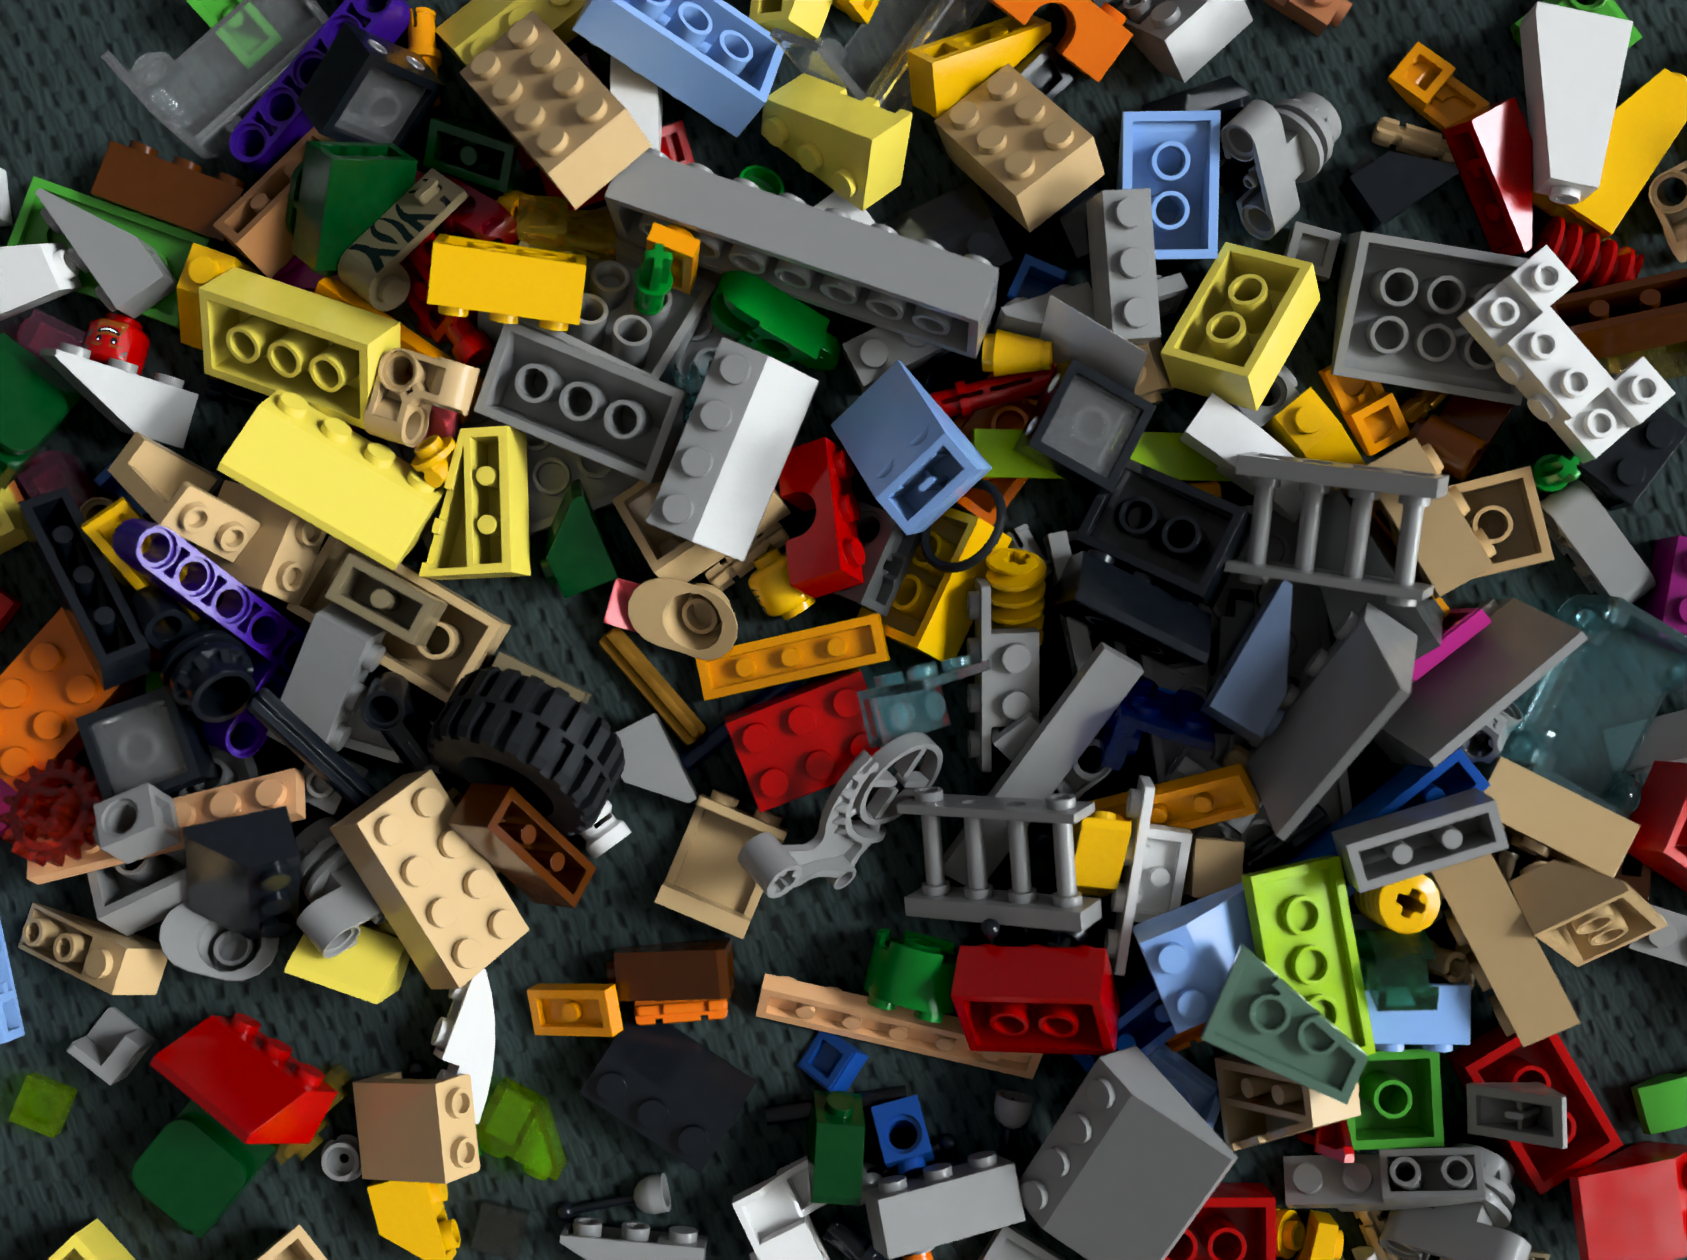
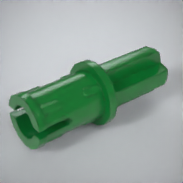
[634,243,673,316]
[1528,454,1581,493]

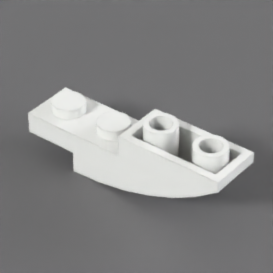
[431,969,495,1124]

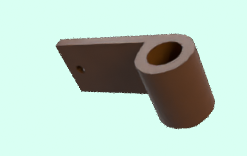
[1407,395,1516,482]

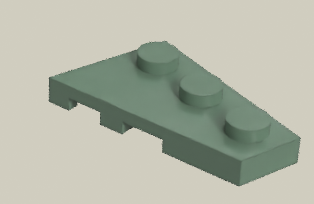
[1201,943,1368,1105]

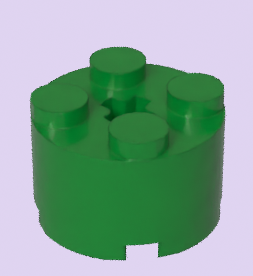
[864,928,958,1023]

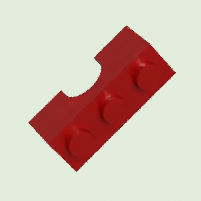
[779,437,865,598]

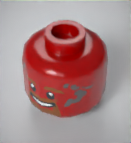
[81,313,150,376]

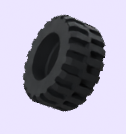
[427,667,625,837]

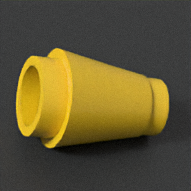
[982,329,1053,377]

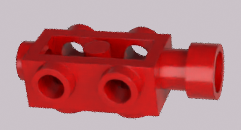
[400,232,495,367]

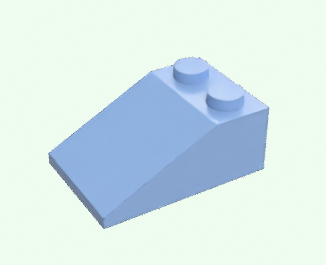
[1116,110,1221,260]
[1132,882,1256,1034]

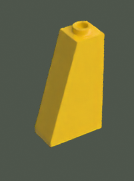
[1532,68,1687,241]

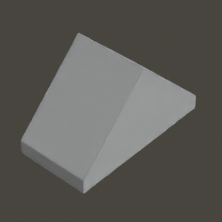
[1466,1082,1567,1149]

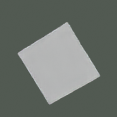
[1039,294,1148,393]

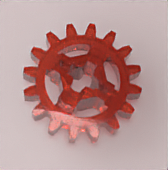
[0,759,103,867]

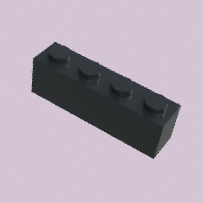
[18,486,152,691]

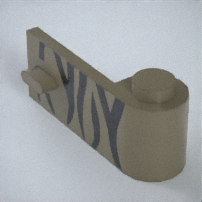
[337,168,469,311]

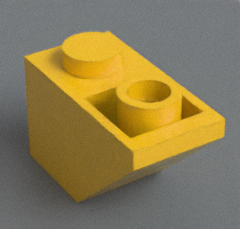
[1072,811,1132,897]
[367,1180,461,1260]

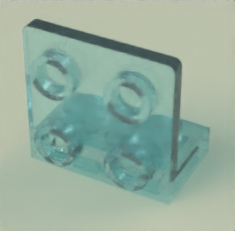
[857,654,991,748]

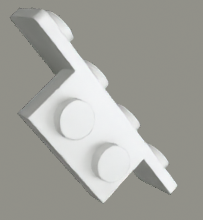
[1103,775,1193,976]

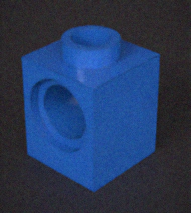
[871,1094,935,1176]

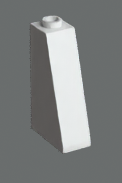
[1520,1,1633,205]
[0,242,83,321]

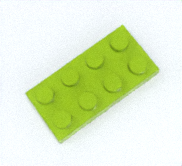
[1241,855,1376,1056]

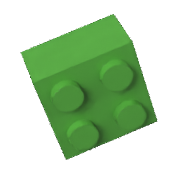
[1347,1044,1444,1150]

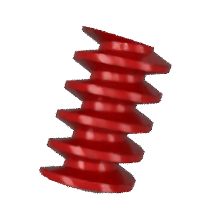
[1531,215,1644,292]

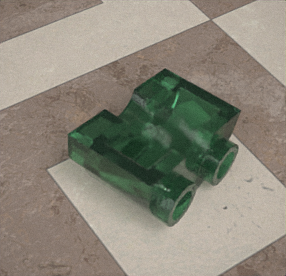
[1354,928,1439,1011]

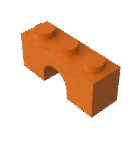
[988,0,1134,83]

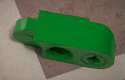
[710,270,842,371]

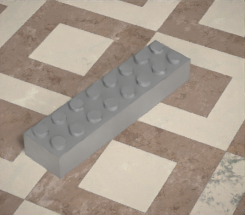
[604,148,999,359]

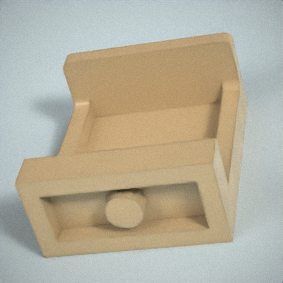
[107,431,260,562]
[187,480,327,605]
[655,789,789,939]
[352,1072,480,1184]

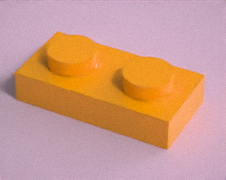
[646,222,701,295]
[527,983,624,1037]

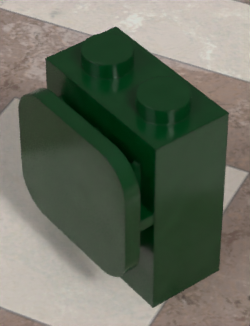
[285,141,418,276]
[0,333,83,490]
[127,1099,283,1239]

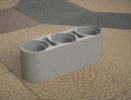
[1540,479,1656,616]

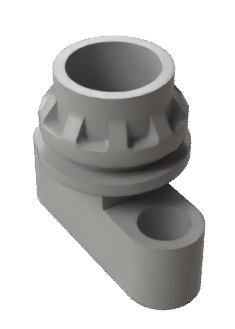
[1220,91,1342,240]
[295,816,386,958]
[1378,1143,1531,1260]

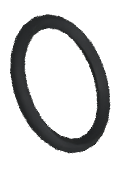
[920,479,1006,573]

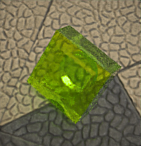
[8,1072,78,1138]

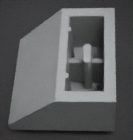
[1116,0,1253,83]

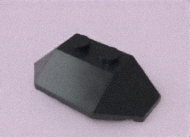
[884,182,1050,276]

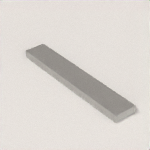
[943,642,1144,886]

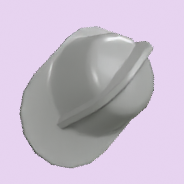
[159,901,279,981]

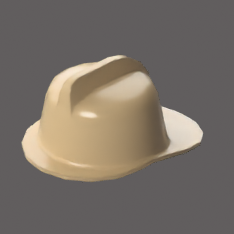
[628,577,738,660]

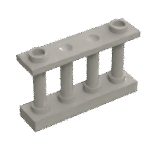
[1224,452,1450,607]
[897,787,1102,932]

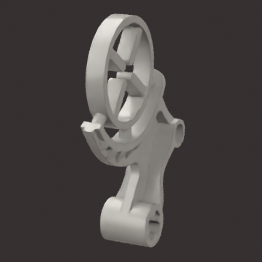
[738,732,943,898]

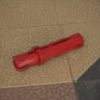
[930,361,1055,419]

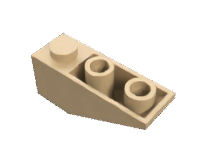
[18,902,168,995]

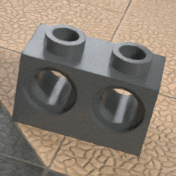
[831,501,920,617]

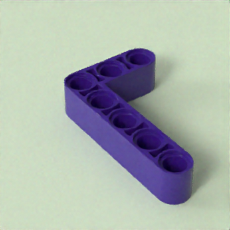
[229,0,410,176]
[112,518,307,758]

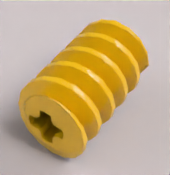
[985,548,1047,647]
[1353,874,1440,934]

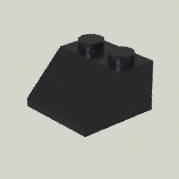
[1141,75,1255,195]

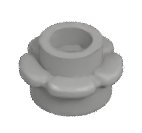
[321,1134,362,1182]

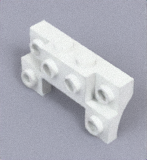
[1457,245,1676,464]
[732,1156,830,1260]

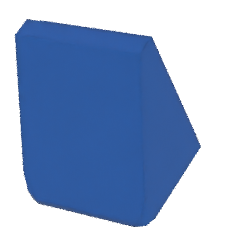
[796,1031,869,1092]

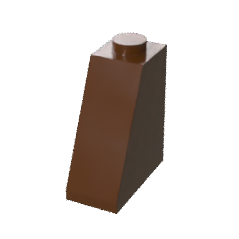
[607,937,735,1001]

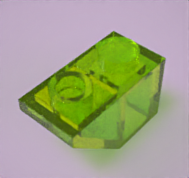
[476,1076,567,1181]

